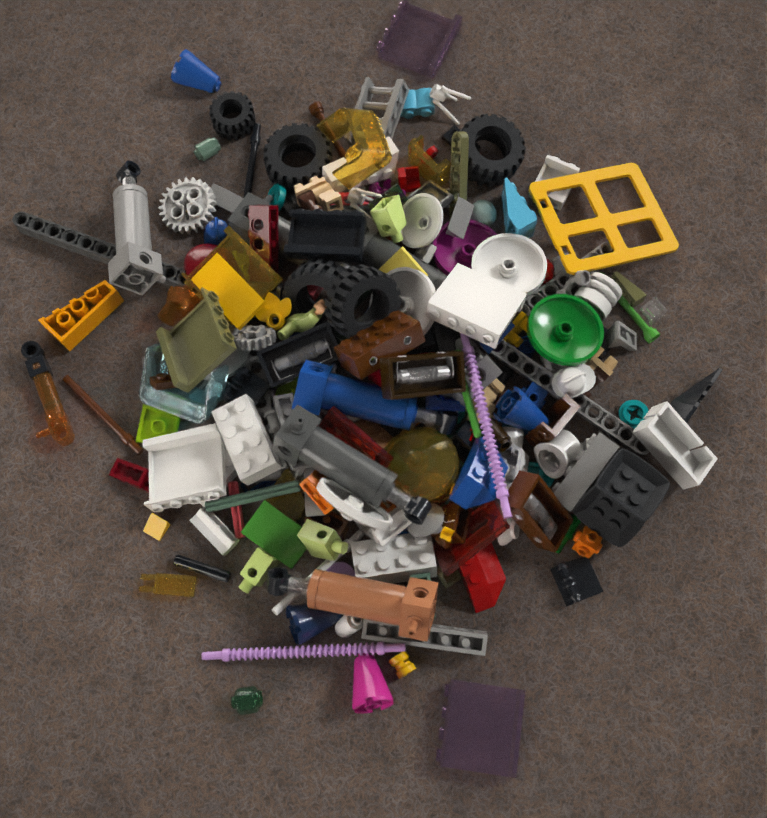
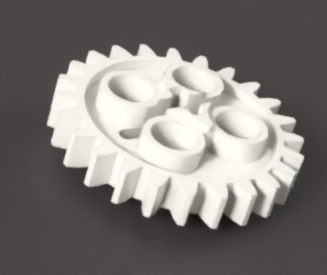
[158,177,217,234]

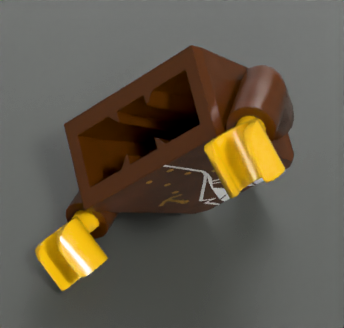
[431,484,472,549]

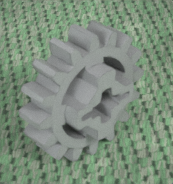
[234,325,277,351]

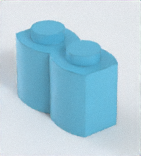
[400,88,435,119]

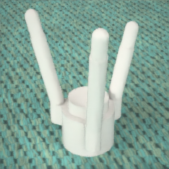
[429,84,471,125]
[347,187,382,220]

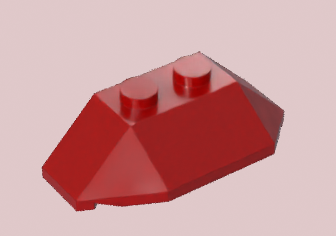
[450,533,506,613]

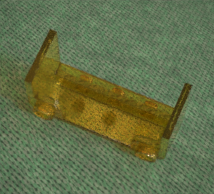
[317,108,392,190]

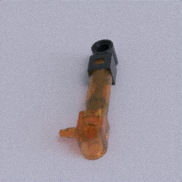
[21,341,75,446]

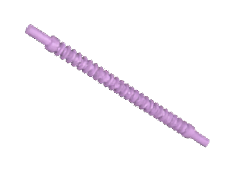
[460,333,512,519]
[202,642,406,662]

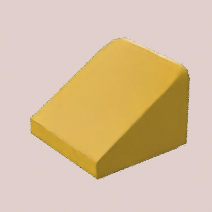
[143,513,170,541]

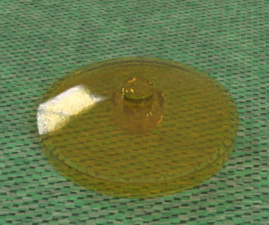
[379,427,459,501]

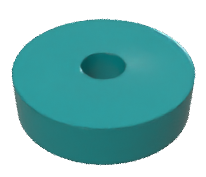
[268,184,286,212]

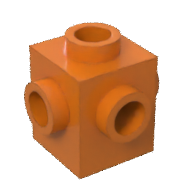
[571,525,603,559]

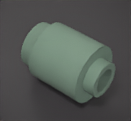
[193,137,221,162]

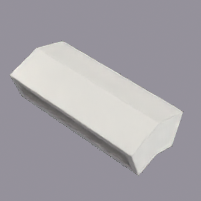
[190,507,240,557]

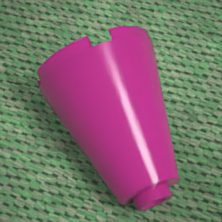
[352,653,394,714]

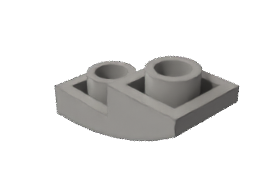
[211,183,244,213]

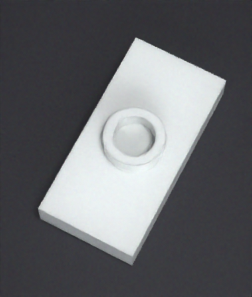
[414,244,437,264]

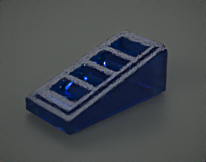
[425,395,466,412]

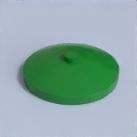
[527,294,604,366]

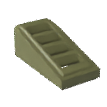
[611,271,647,308]

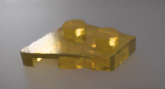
[265,469,305,522]

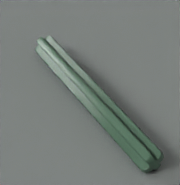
[205,480,301,512]

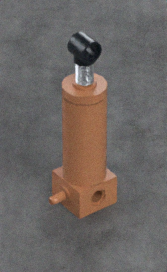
[267,567,439,641]

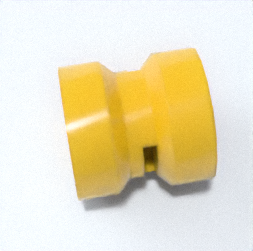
[389,651,417,679]

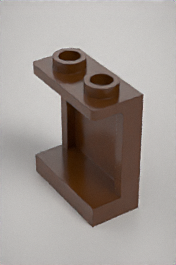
[524,393,581,447]

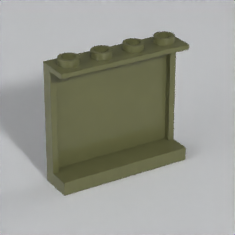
[156,287,237,393]

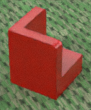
[397,166,421,192]

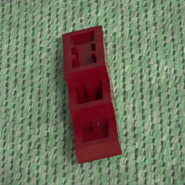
[109,458,149,493]

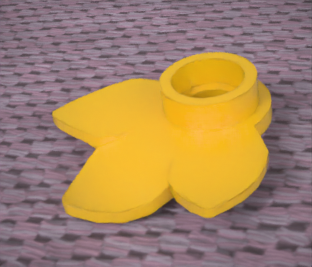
[256,292,292,330]

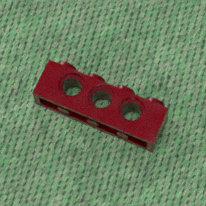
[248,204,279,283]

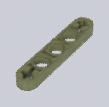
[449,131,469,220]

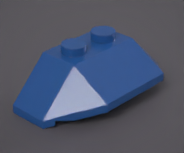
[449,436,508,510]

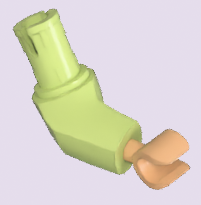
[277,299,327,341]

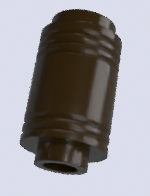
[480,418,512,452]

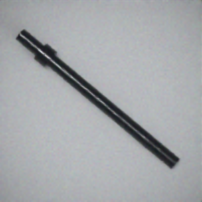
[243,123,261,198]

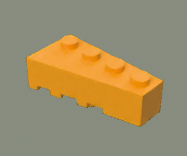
[38,280,124,351]

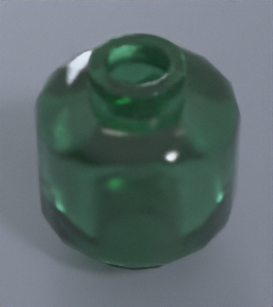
[231,686,263,715]

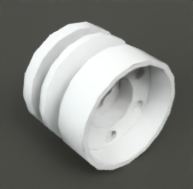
[574,272,622,321]

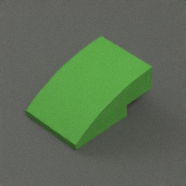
[241,500,307,569]

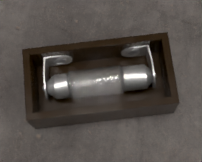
[380,351,466,400]

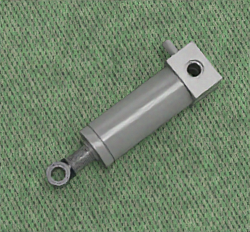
[108,160,166,295]

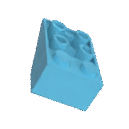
[501,177,537,238]

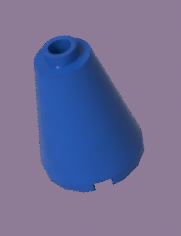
[171,49,222,93]
[494,386,549,432]

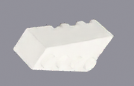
[321,137,399,193]

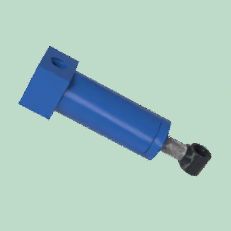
[292,360,459,435]

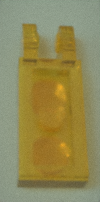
[139,573,197,598]

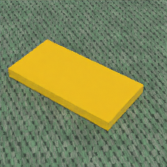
[191,253,267,330]

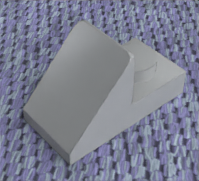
[607,320,637,351]

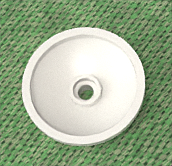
[401,193,443,249]

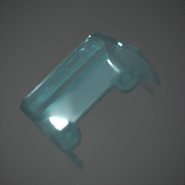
[139,343,229,424]

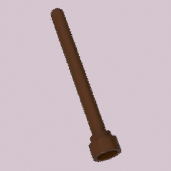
[308,101,349,159]

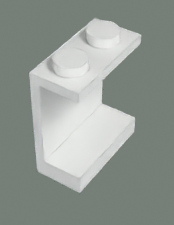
[354,501,412,547]

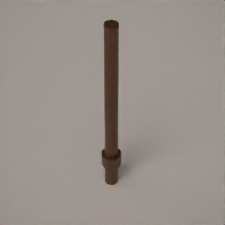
[63,375,144,455]

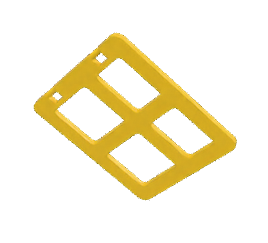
[528,163,679,275]

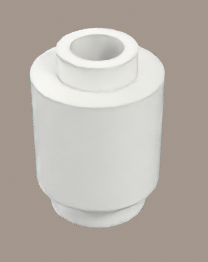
[335,615,364,637]

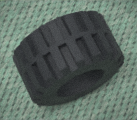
[209,91,256,141]

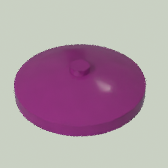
[432,219,497,276]

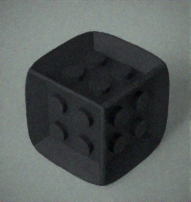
[573,448,670,547]

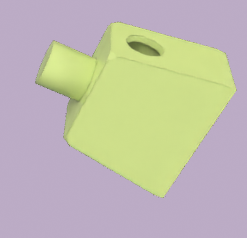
[370,195,407,243]
[297,519,348,561]
[239,547,281,594]

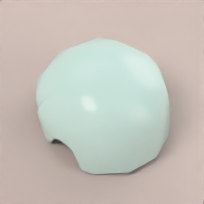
[470,200,497,226]

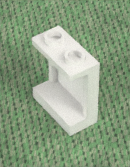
[528,155,580,211]

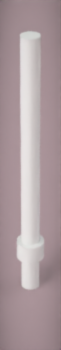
[272,530,364,615]

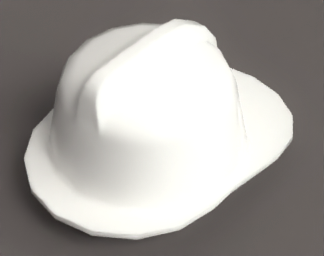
[552,363,596,398]

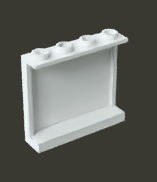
[425,263,527,349]
[143,423,227,512]

